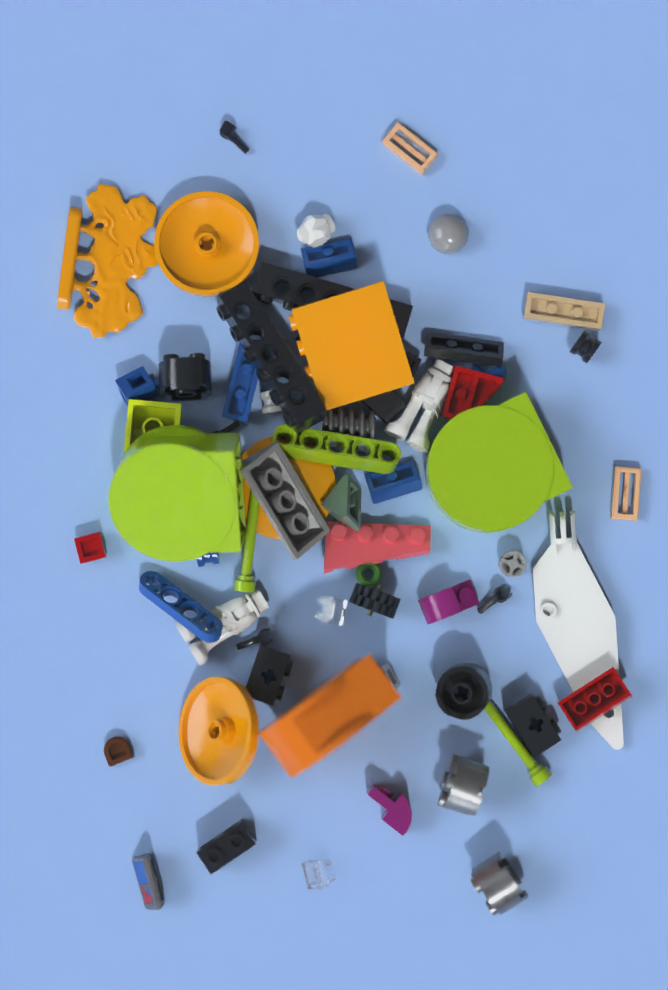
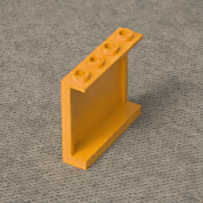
[288,280,414,410]

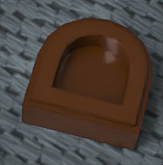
[104,736,135,767]

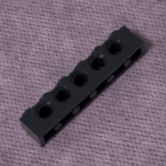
[253,262,413,339]
[216,283,327,434]

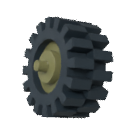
[349,582,401,619]

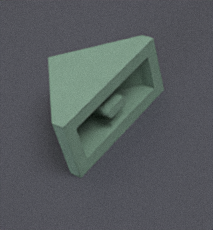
[320,474,361,531]

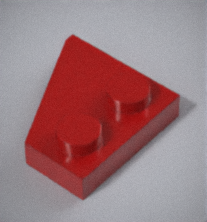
[441,365,505,419]

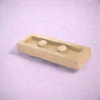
[523,292,605,331]

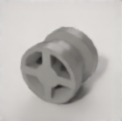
[260,391,283,415]
[498,551,527,577]

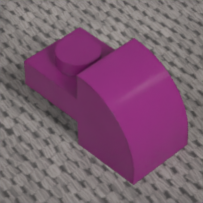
[418,579,480,625]
[367,784,412,836]

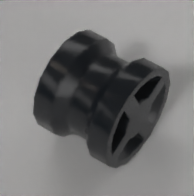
[569,330,601,364]

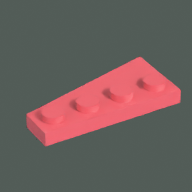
[324,521,431,573]

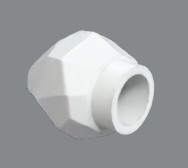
[297,214,335,248]

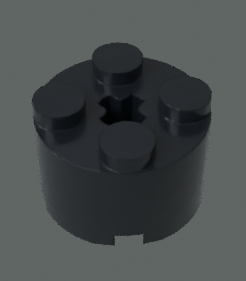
[158,353,212,401]
[435,663,492,720]

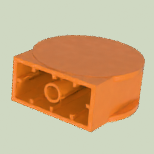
[258,654,402,778]

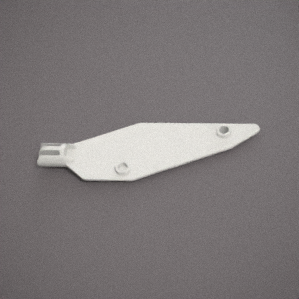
[533,511,624,750]

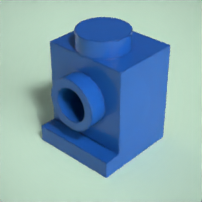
[115,366,159,407]

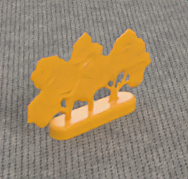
[57,184,158,339]

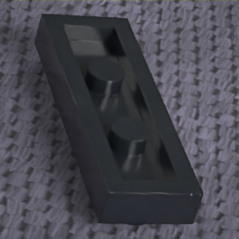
[424,332,504,366]

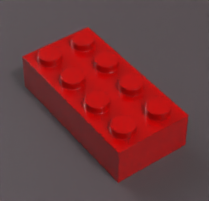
[558,667,633,732]

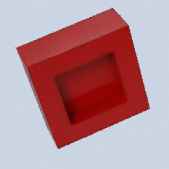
[74,532,107,564]

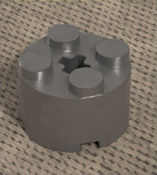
[437,754,489,816]
[470,852,528,916]

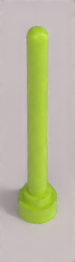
[234,490,260,593]
[484,701,552,787]

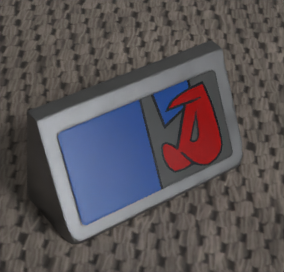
[132,853,165,910]

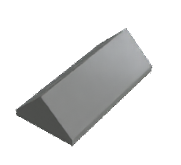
[240,442,330,560]

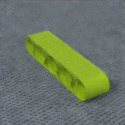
[271,424,401,474]

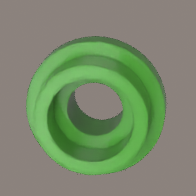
[356,563,382,587]

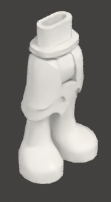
[383,359,455,453]
[175,590,270,666]

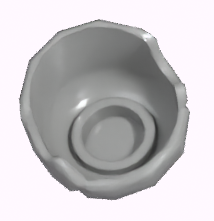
[428,214,469,254]

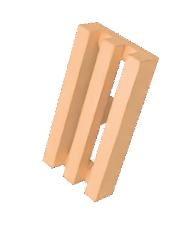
[382,122,438,175]
[610,466,642,521]

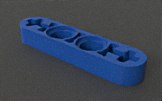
[139,571,223,643]

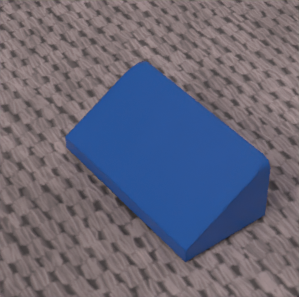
[301,237,358,278]
[364,459,423,504]

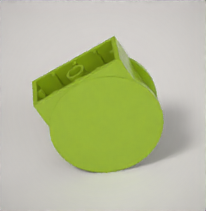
[425,392,573,533]
[108,425,246,562]

